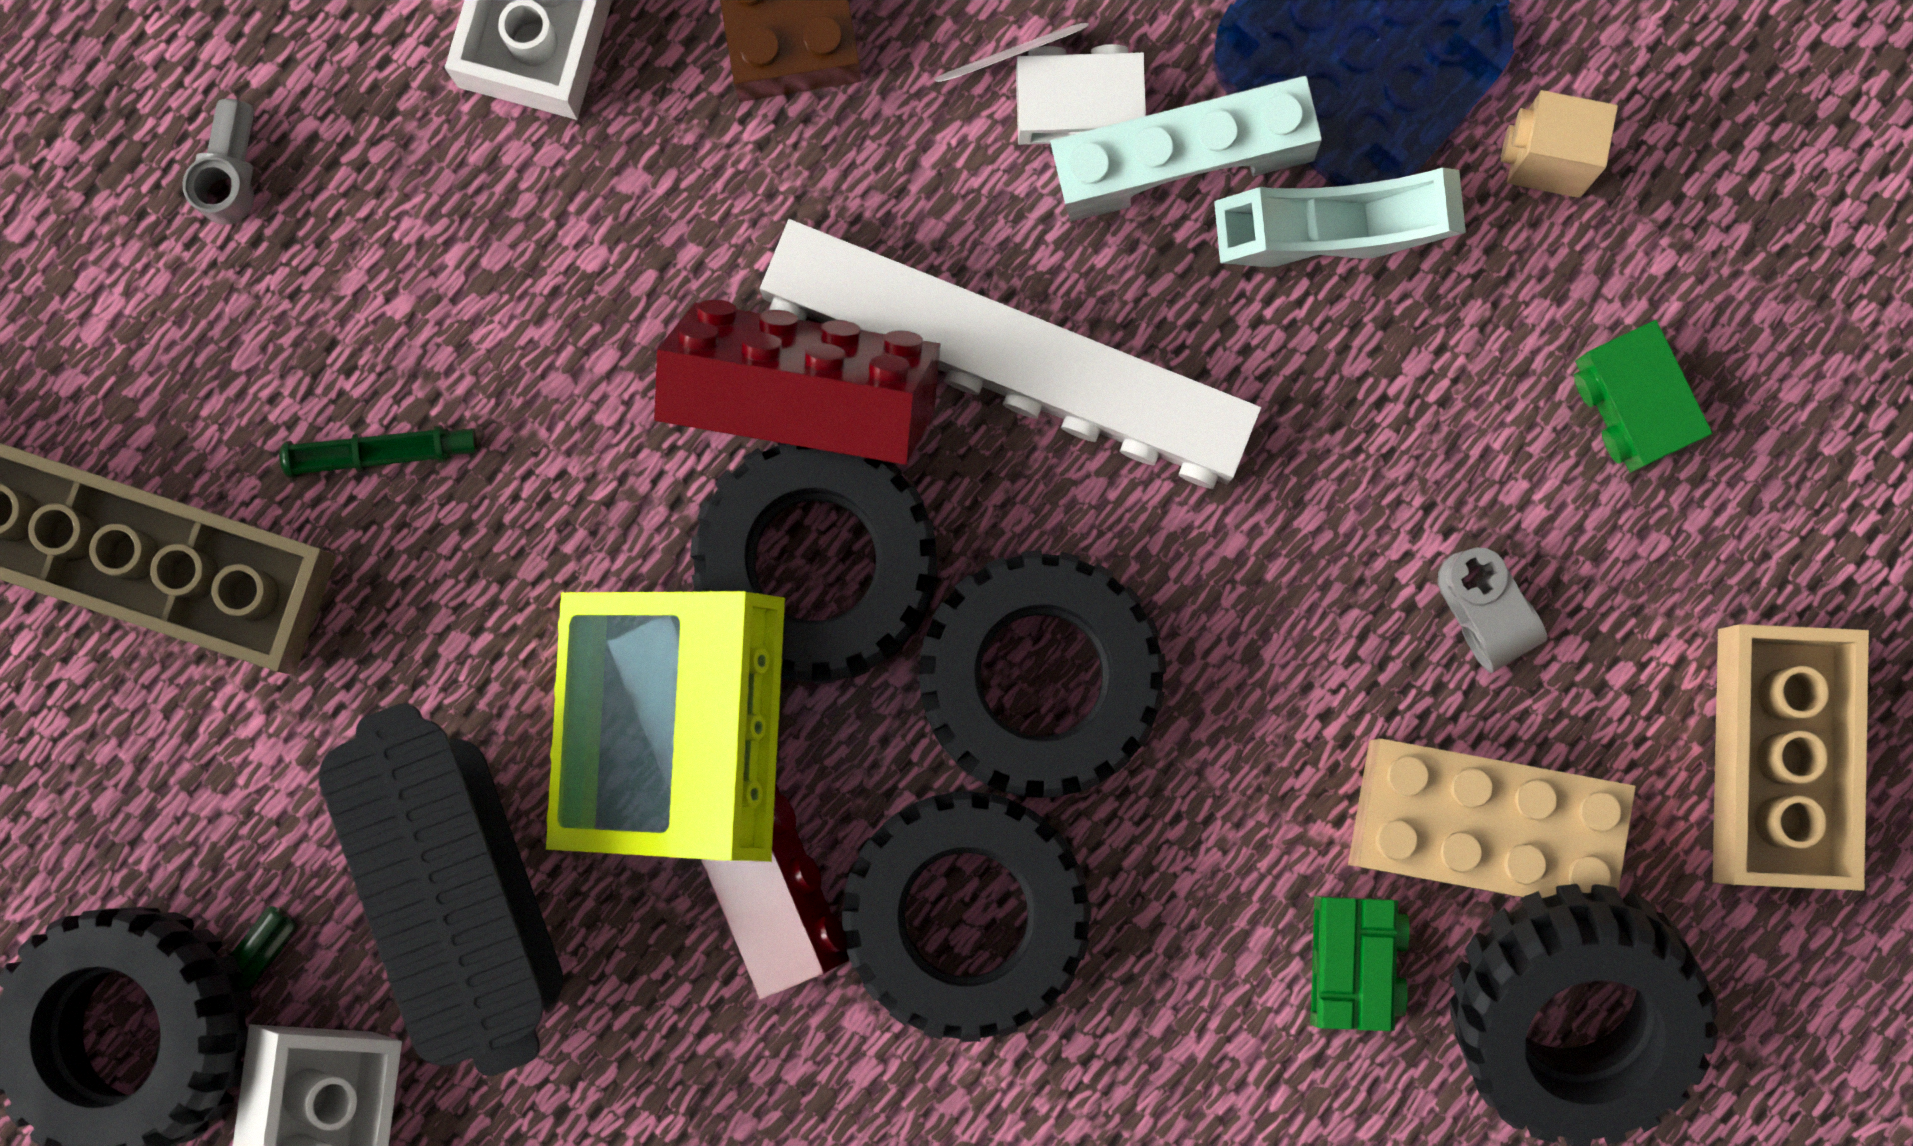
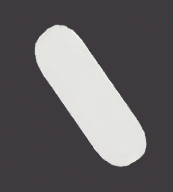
[934,23,1089,82]

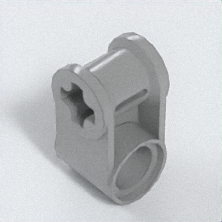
[1438,547,1547,673]

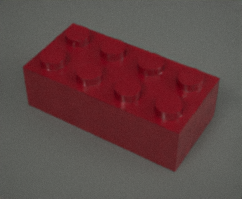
[654,299,941,465]

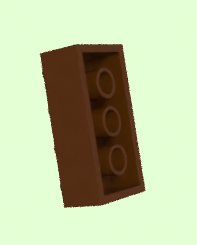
[720,0,861,102]

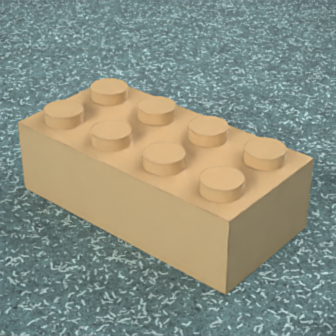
[1712,624,1869,891]
[1348,738,1636,898]

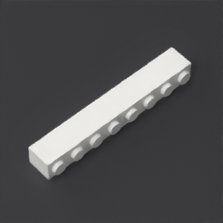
[760,219,1261,489]

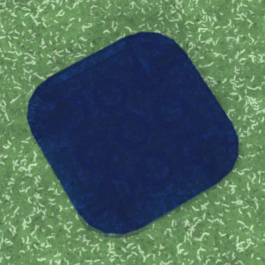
[1212,0,1515,186]

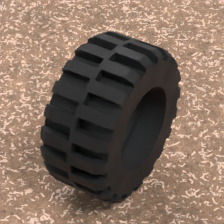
[690,443,937,684]
[919,550,1167,798]
[842,791,1091,1042]
[1450,884,1719,1146]
[0,907,254,1146]

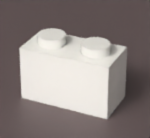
[1016,44,1146,145]

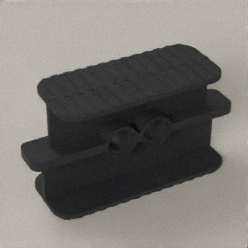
[318,703,564,1076]

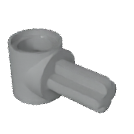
[183,99,254,225]

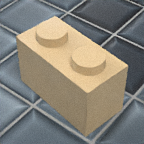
[1501,90,1618,198]

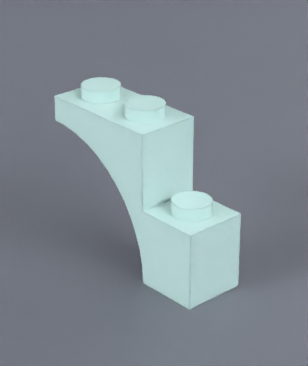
[1214,168,1466,267]

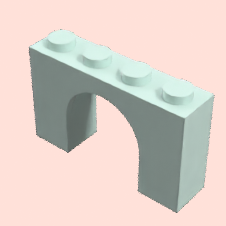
[1050,76,1322,221]

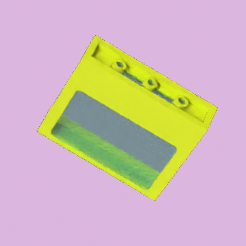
[546,592,785,862]

